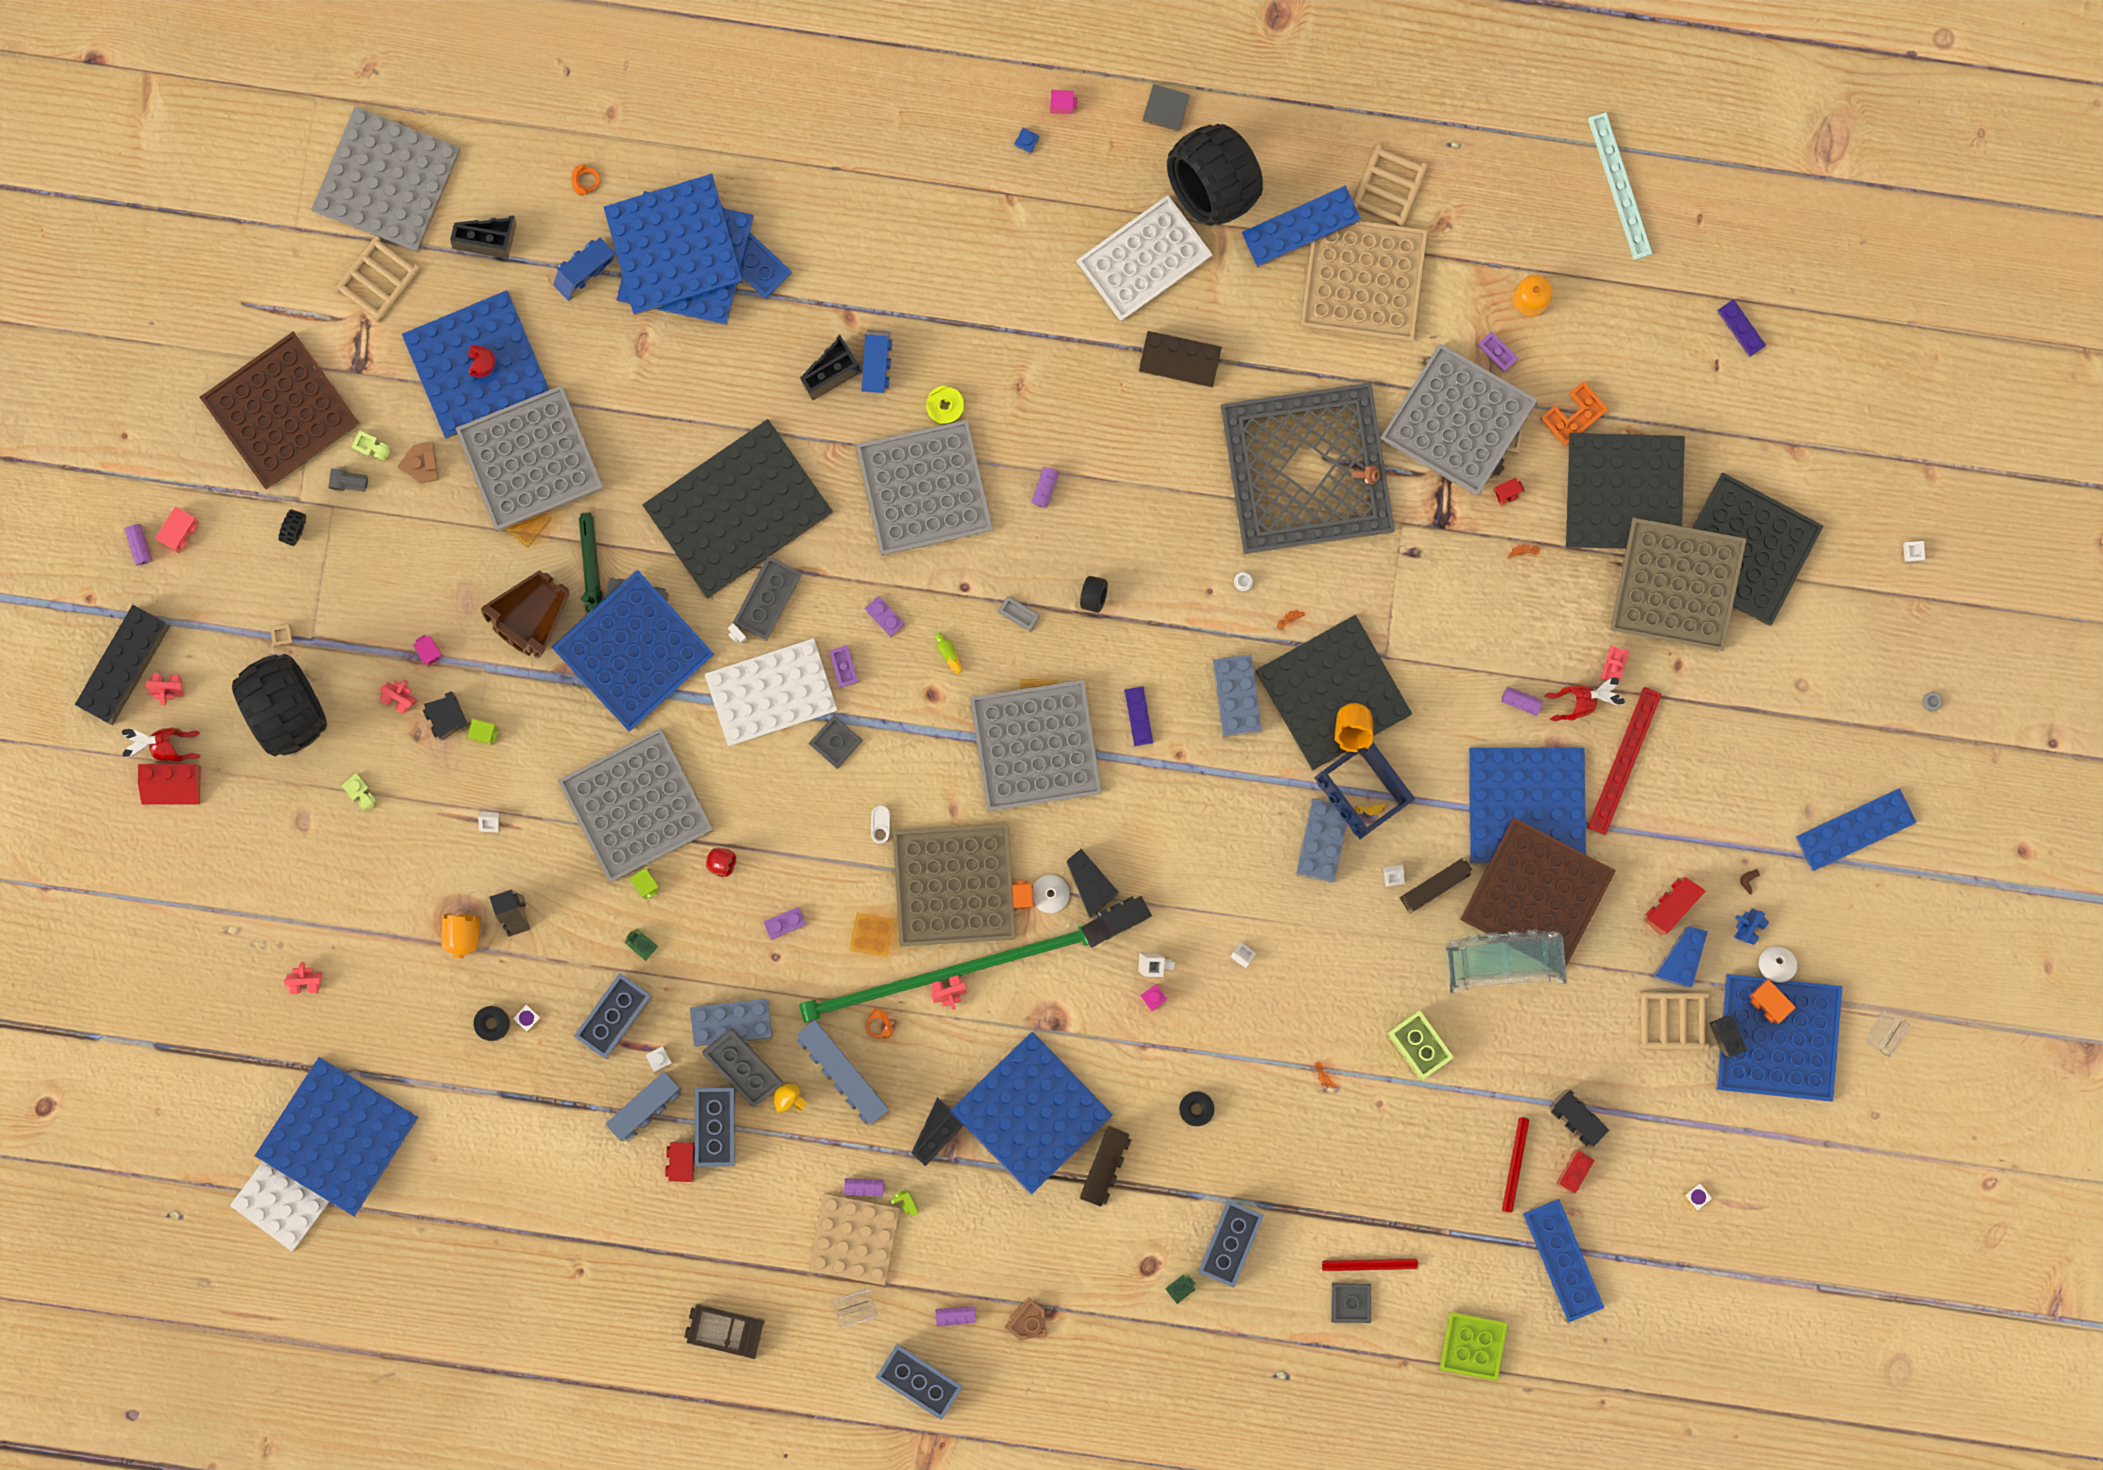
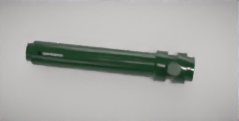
[579,512,603,614]

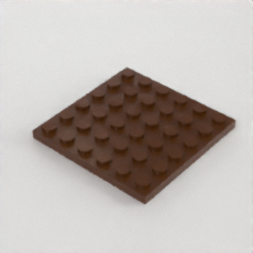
[200,331,360,490]
[1460,817,1616,973]

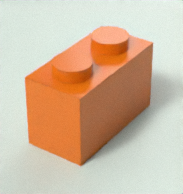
[1749,979,1796,1024]

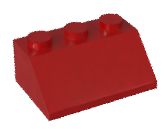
[138,764,201,805]
[1644,877,1706,936]

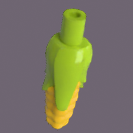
[934,632,962,674]

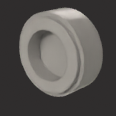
[1922,692,1943,712]

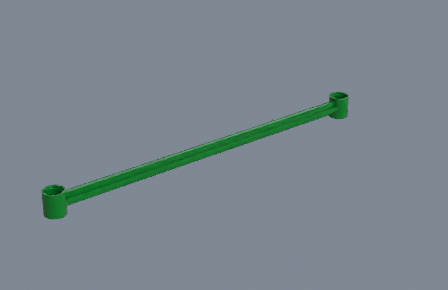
[799,924,1089,1023]

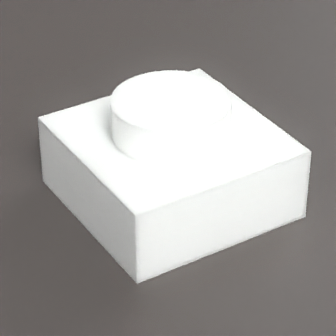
[1903,541,1925,562]
[728,623,747,645]
[478,812,499,832]
[1383,865,1405,887]
[1230,942,1256,968]
[646,1046,672,1072]

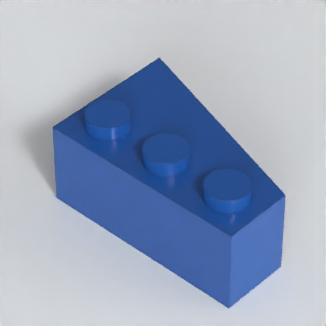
[553,237,615,301]
[861,330,892,393]
[1652,926,1708,988]

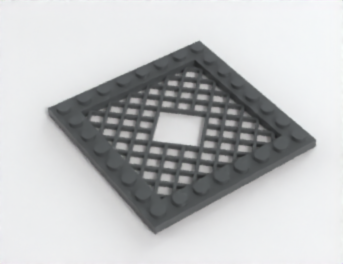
[1221,383,1395,554]

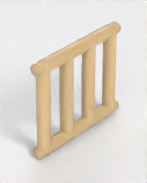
[1353,144,1428,227]
[334,236,420,322]
[1638,991,1710,1050]

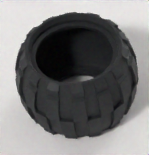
[1167,124,1263,226]
[232,654,327,757]

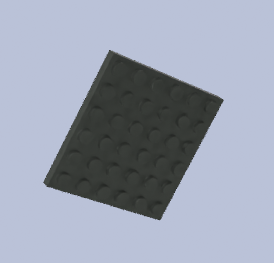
[1566,433,1685,549]
[1692,472,1823,626]
[1256,614,1412,770]

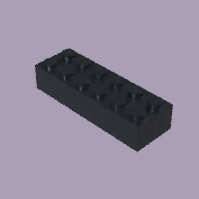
[74,604,171,725]

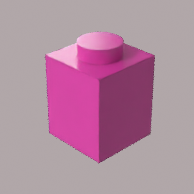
[1050,90,1077,114]
[413,635,443,667]
[1140,984,1167,1012]

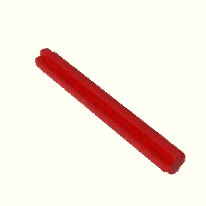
[1502,1117,1530,1213]
[1322,1259,1418,1271]

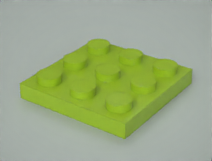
[1439,1312,1508,1381]

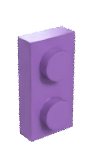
[1477,332,1518,372]
[865,596,905,637]
[829,646,858,688]
[764,907,807,940]

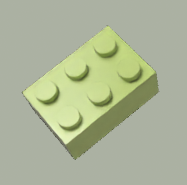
[1386,1010,1454,1081]

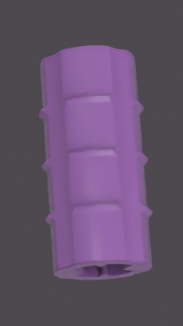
[1031,467,1059,508]
[125,524,152,566]
[1501,686,1543,716]
[844,1178,884,1197]
[936,1306,976,1326]

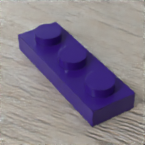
[1717,299,1766,357]
[1124,687,1153,747]

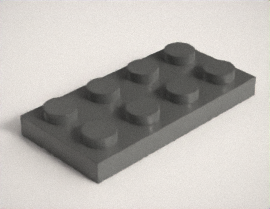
[733,556,802,641]
[702,1027,783,1108]

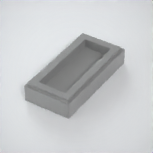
[998,596,1040,632]

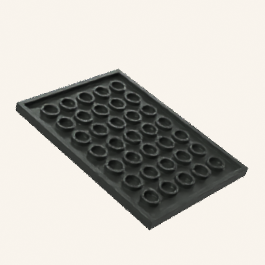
[642,419,833,599]

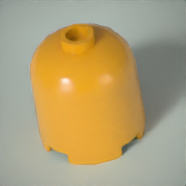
[1513,275,1553,317]
[1335,703,1373,752]
[441,913,481,958]

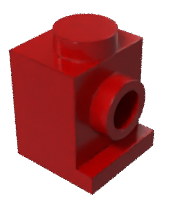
[1493,477,1525,507]

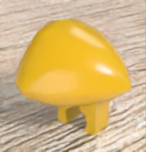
[774,1083,808,1113]

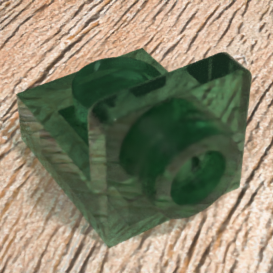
[625,928,658,961]
[1165,1274,1196,1304]

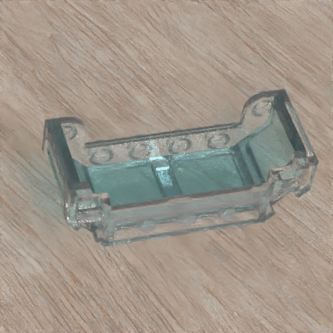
[1446,929,1567,993]

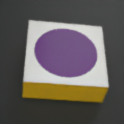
[513,1005,541,1032]
[1684,1183,1712,1211]

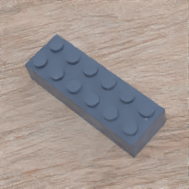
[796,1020,890,1125]

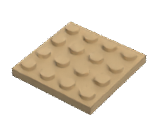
[809,1194,900,1285]

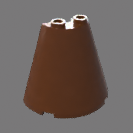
[481,570,570,658]

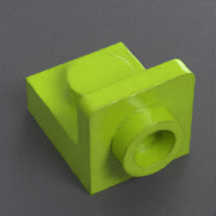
[891,1190,919,1217]

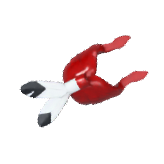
[1544,677,1625,721]
[122,727,201,762]

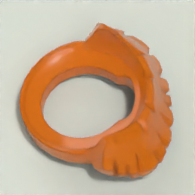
[572,164,600,196]
[865,1008,893,1039]

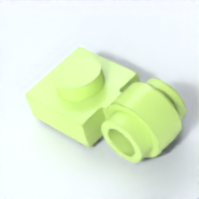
[351,431,391,461]
[341,773,377,811]

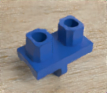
[1734,908,1769,945]

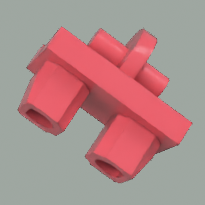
[1600,645,1629,684]
[146,674,184,705]
[379,680,418,714]
[284,962,322,994]
[931,975,967,1010]

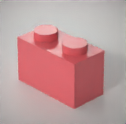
[155,506,199,553]

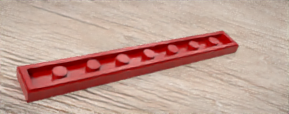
[1587,687,1662,835]

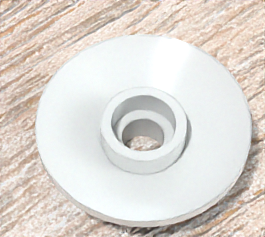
[1032,875,1070,913]
[1759,946,1797,983]

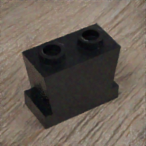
[423,691,470,740]
[1709,1014,1747,1059]

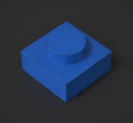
[1014,128,1040,154]

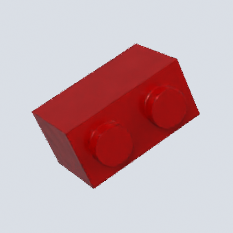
[665,1142,695,1182]
[1556,1150,1595,1194]

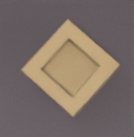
[270,624,293,647]

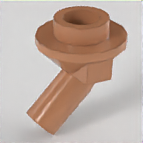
[1351,466,1379,485]

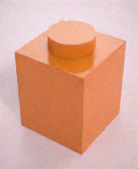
[1012,881,1033,909]

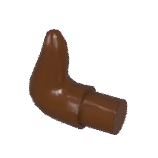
[1740,869,1760,894]

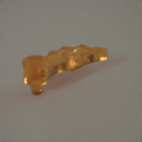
[1508,544,1540,558]
[1277,610,1305,630]
[1314,1061,1337,1088]

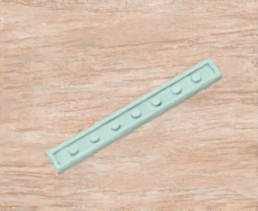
[1588,112,1653,260]

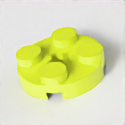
[926,386,964,425]

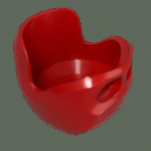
[468,345,496,378]
[706,847,736,877]

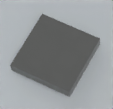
[1143,84,1189,132]
[808,715,863,769]
[1331,1283,1371,1323]

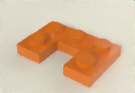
[1540,381,1609,447]

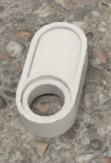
[871,806,890,844]

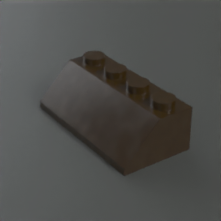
[1139,331,1222,388]
[1079,1126,1132,1207]

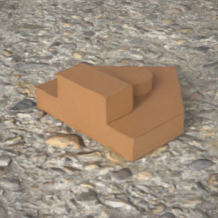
[397,442,439,483]
[1004,1297,1047,1340]

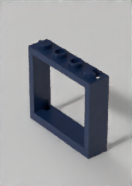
[1314,742,1415,839]

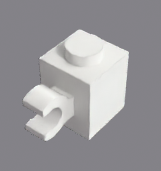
[1138,952,1175,977]

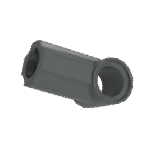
[328,468,368,492]

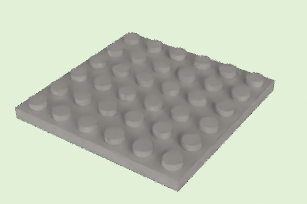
[311,107,461,252]
[1380,344,1538,497]
[456,385,603,532]
[856,420,993,556]
[970,680,1101,811]
[558,728,713,883]

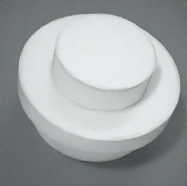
[1234,572,1253,591]

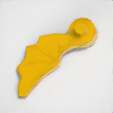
[1354,802,1386,816]

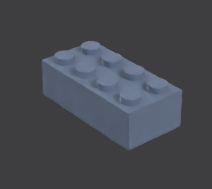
[1212,655,1262,738]
[1295,798,1347,883]
[574,973,653,1059]
[690,999,773,1047]
[606,1071,682,1142]
[695,1088,735,1167]
[1197,1200,1264,1288]
[876,1343,963,1420]

